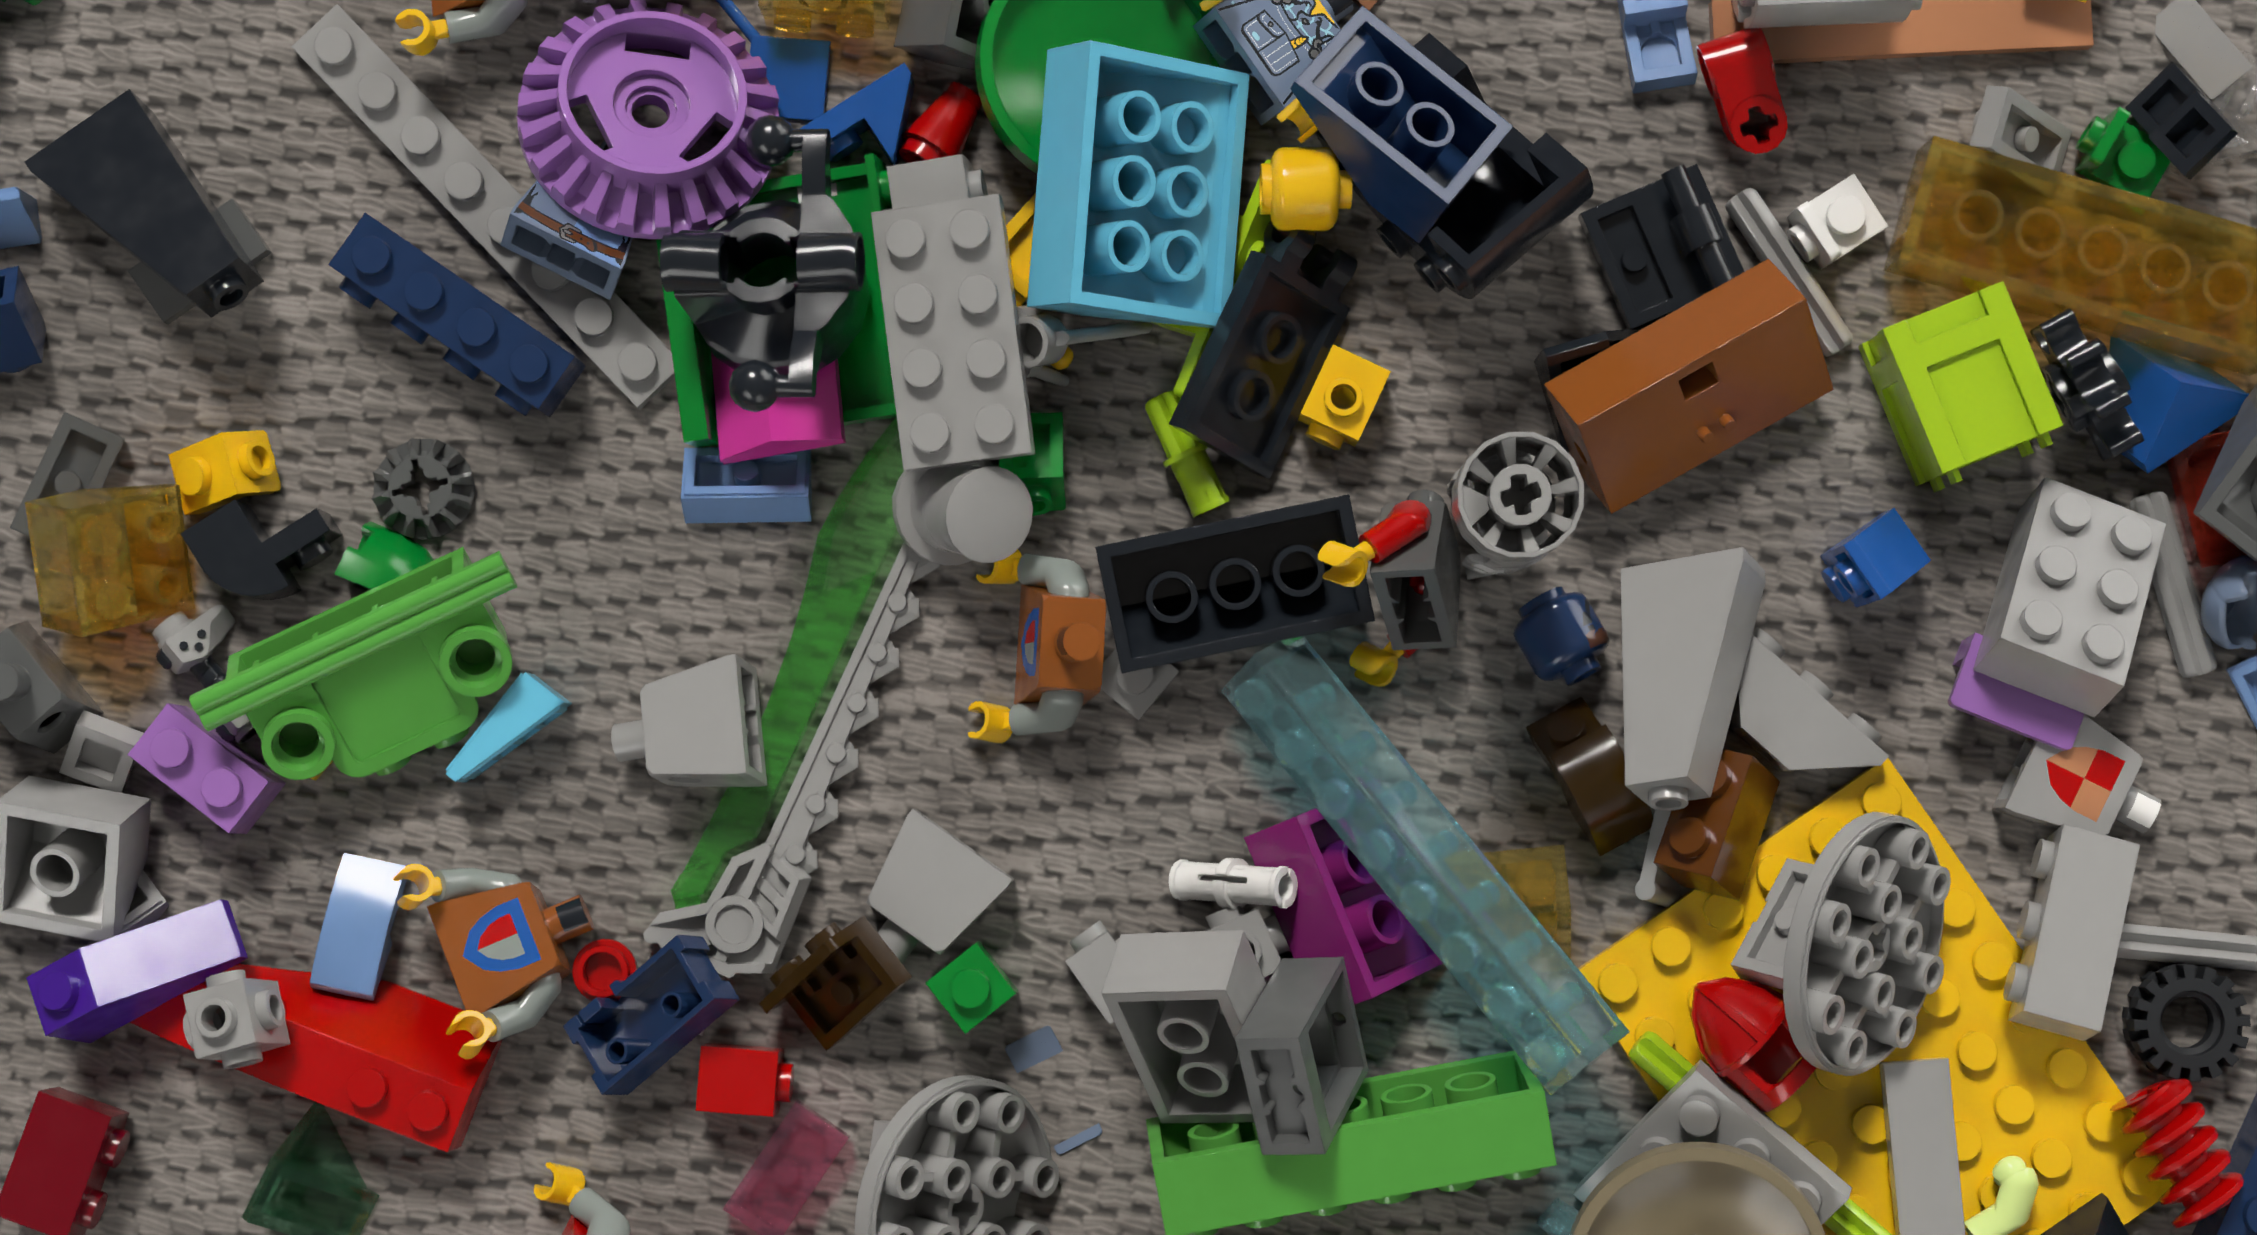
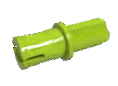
[1145,390,1230,518]

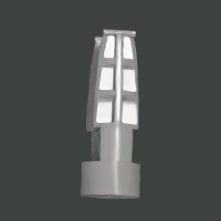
[1447,432,1584,580]

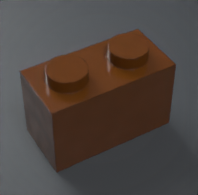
[1653,749,1780,901]

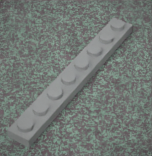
[291,4,675,410]

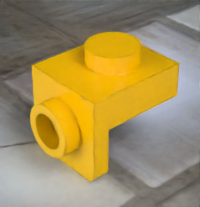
[168,430,281,515]

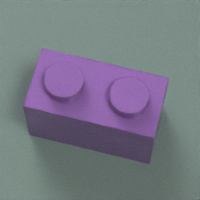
[127,703,286,834]

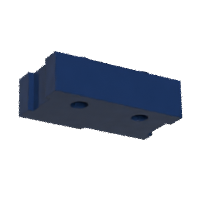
[563,935,740,1095]

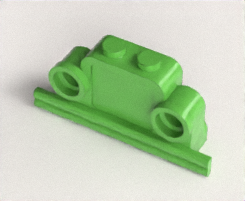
[189,547,517,780]

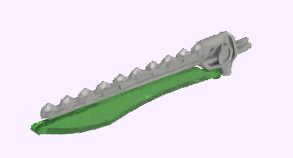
[643,417,940,1036]

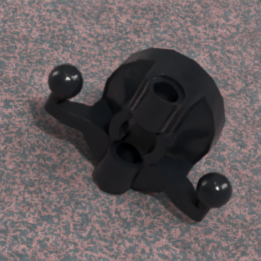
[660,114,870,413]

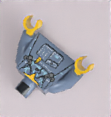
[1192,0,1353,144]

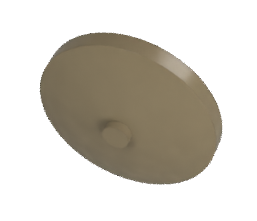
[1570,1142,1825,1235]

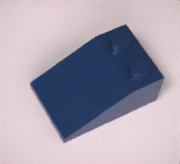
[1290,6,1513,243]

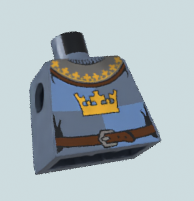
[500,141,633,300]

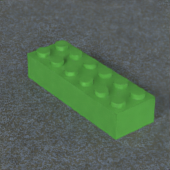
[1146,1049,1557,1235]

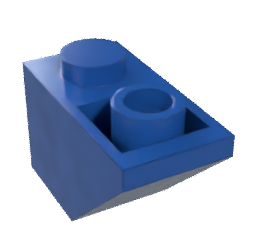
[1820,508,1931,608]

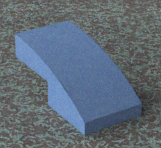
[1617,0,1698,93]
[310,853,407,1001]

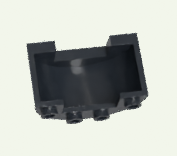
[1315,33,1594,299]

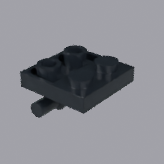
[1578,164,1745,329]

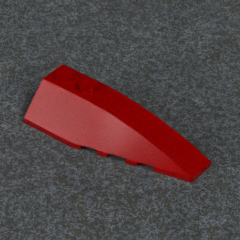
[129,964,503,1153]

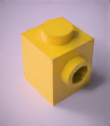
[1298,344,1391,450]

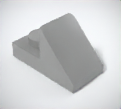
[1964,85,2072,191]

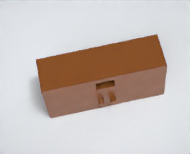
[1544,258,1834,514]

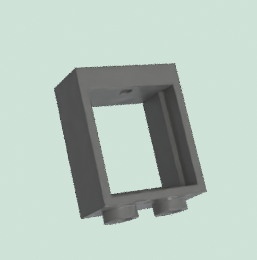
[1235,957,1369,1155]

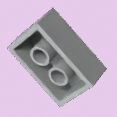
[1973,477,2166,718]
[1101,930,1267,1124]

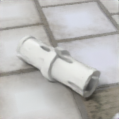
[1168,858,1298,909]

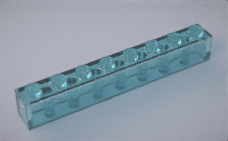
[1221,636,1630,1095]

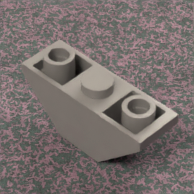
[1731,627,1889,772]

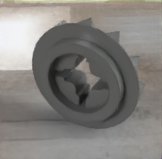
[372,438,475,540]

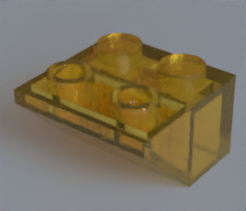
[25,484,195,637]

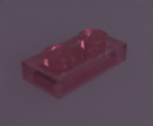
[723,1100,851,1235]

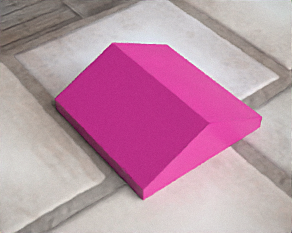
[711,351,846,465]

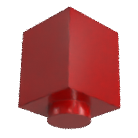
[695,1043,794,1117]

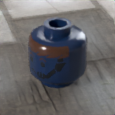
[1514,587,1610,686]

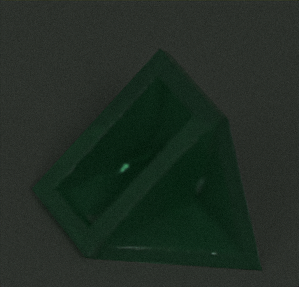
[242,1102,380,1235]

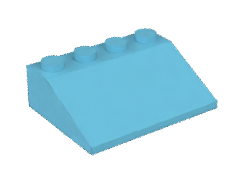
[1027,40,1250,328]

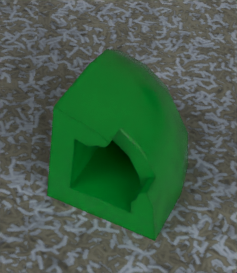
[334,522,434,589]

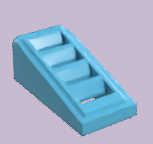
[445,672,572,783]

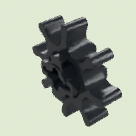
[2030,308,2144,461]

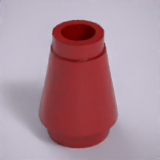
[899,82,982,163]

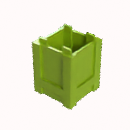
[1858,281,2064,493]

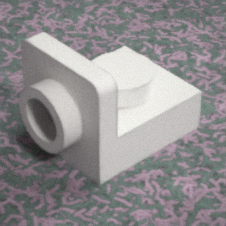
[1787,174,1888,270]

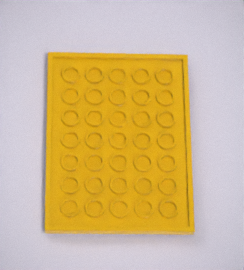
[1570,758,2172,1235]

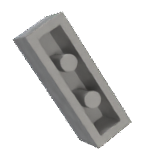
[2003,824,2140,1041]

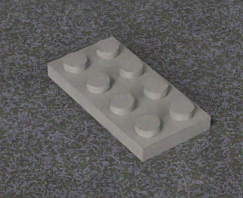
[871,193,1035,472]

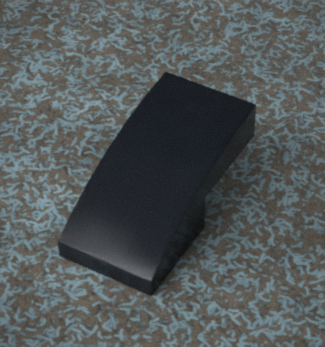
[2125,62,2238,180]

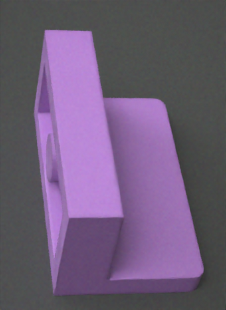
[1948,632,2084,751]

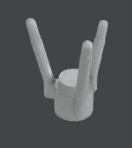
[1017,305,1152,387]

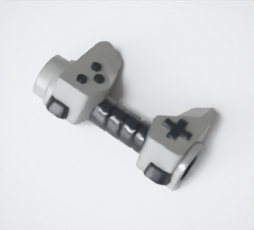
[152,605,257,744]

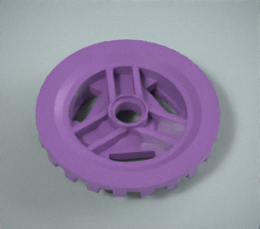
[517,0,779,239]

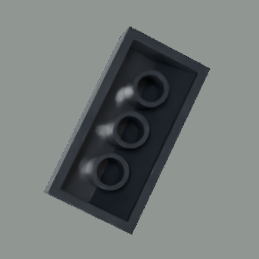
[1095,494,1375,674]

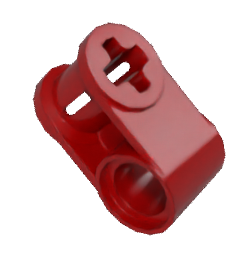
[1696,28,1788,154]

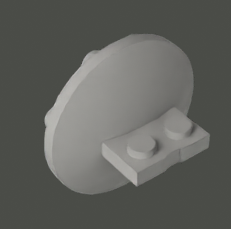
[1730,812,1951,1076]
[855,1075,1059,1235]

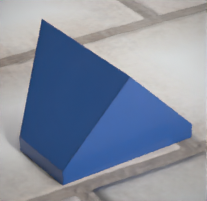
[2109,333,2249,474]

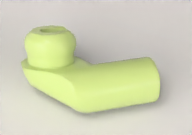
[1964,1156,2039,1235]

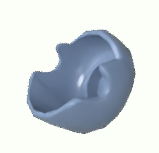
[2200,555,2257,650]

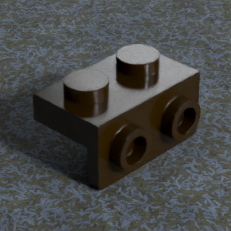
[759,916,912,1051]

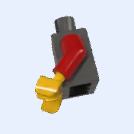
[1318,490,1461,687]

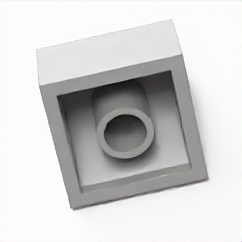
[0,775,151,941]

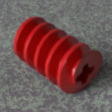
[2110,1079,2244,1228]

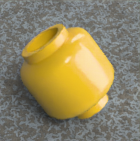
[1259,147,1352,231]

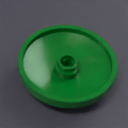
[975,0,1221,174]

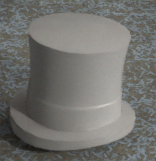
[892,461,1033,565]

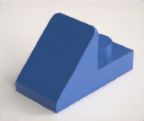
[800,62,915,166]

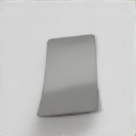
[2155,0,2252,100]

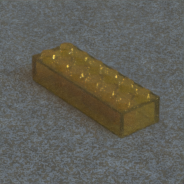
[1883,136,2257,376]

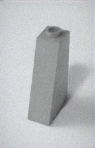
[1621,547,1766,811]

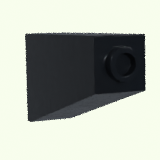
[25,89,264,318]

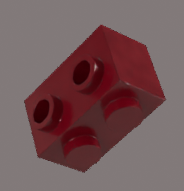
[0,1087,130,1235]

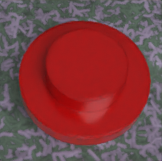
[572,939,638,1001]

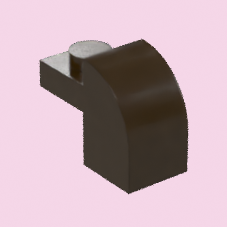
[1526,697,1653,856]

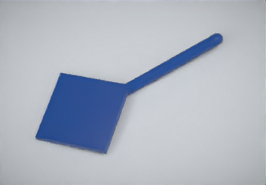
[716,0,831,121]

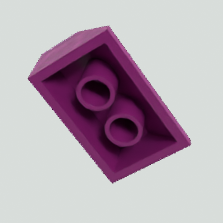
[1244,783,1449,1004]

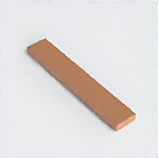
[1708,0,2094,64]

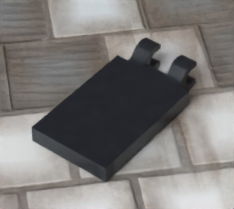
[1169,220,1358,479]

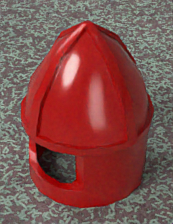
[1690,977,1817,1113]

